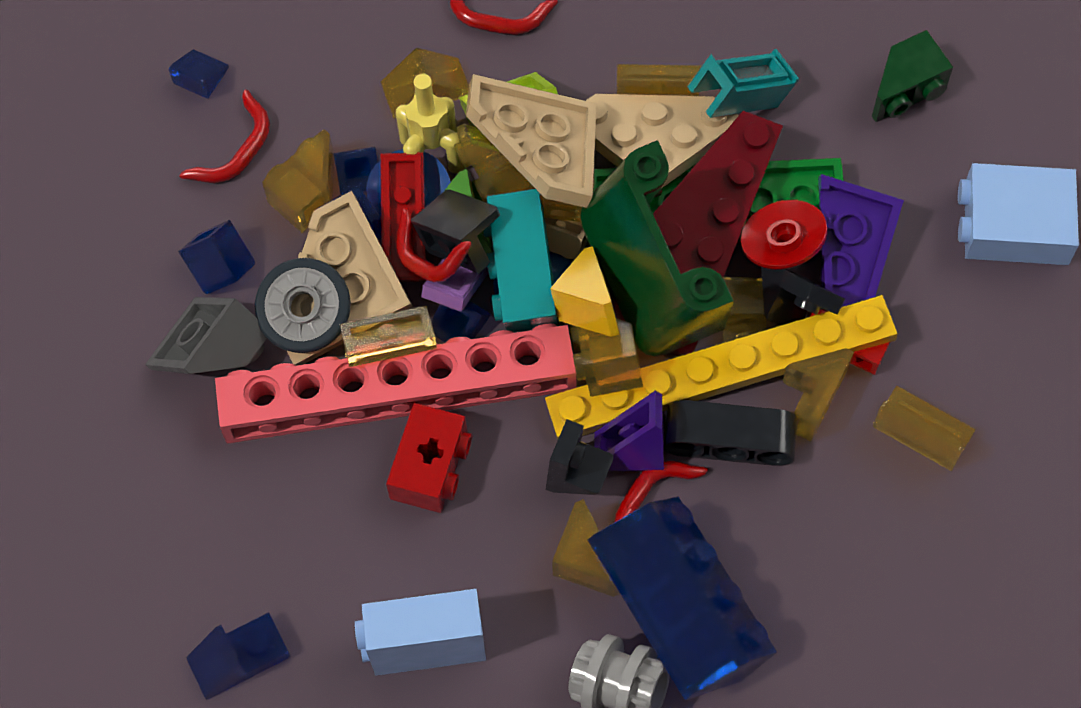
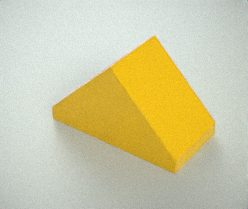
[550,246,620,337]

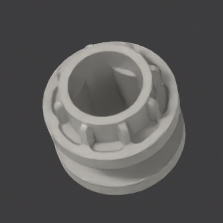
[568,634,670,708]

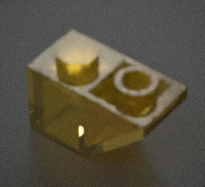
[454,124,536,203]
[262,129,334,233]
[570,318,643,397]

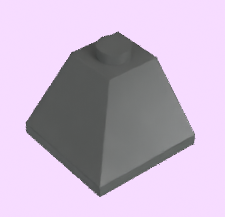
[145,297,267,374]

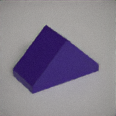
[594,390,664,471]

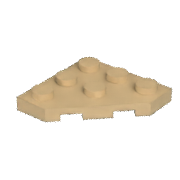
[466,74,597,208]
[586,94,739,188]
[287,191,413,366]

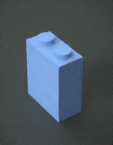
[958,163,1079,265]
[355,589,486,676]

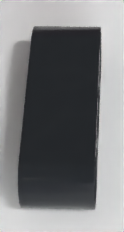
[664,400,797,466]

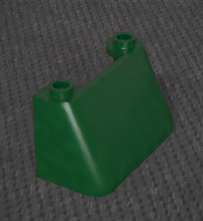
[580,140,734,357]

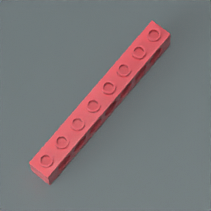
[215,324,576,444]

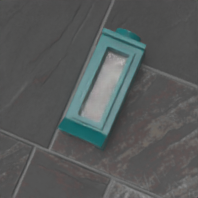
[687,49,799,118]

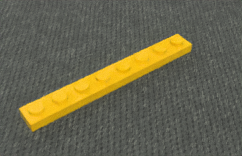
[545,295,898,440]

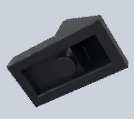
[761,267,845,326]
[545,419,613,495]

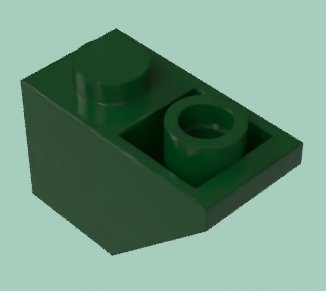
[872,30,953,122]

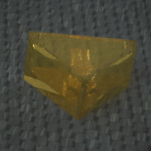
[381,47,469,119]
[552,499,623,597]

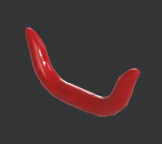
[450,0,558,35]
[179,89,270,183]
[396,208,472,283]
[614,461,708,573]

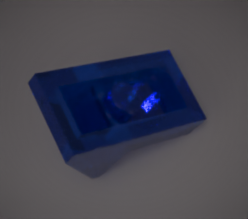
[186,612,291,700]

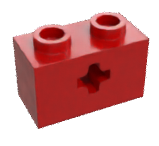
[386,403,473,513]

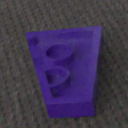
[818,174,904,311]

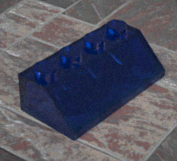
[588,496,777,700]

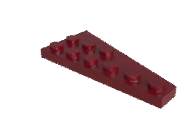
[602,111,783,357]

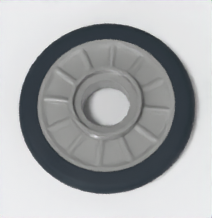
[255,258,351,353]

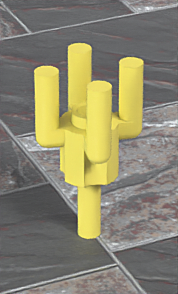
[396,74,465,173]

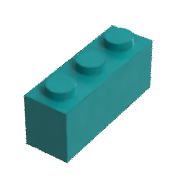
[483,189,559,332]

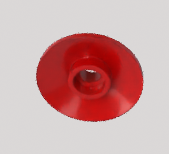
[741,200,828,269]

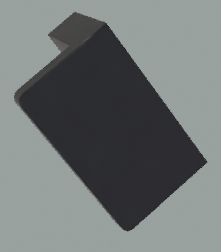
[411,189,500,274]

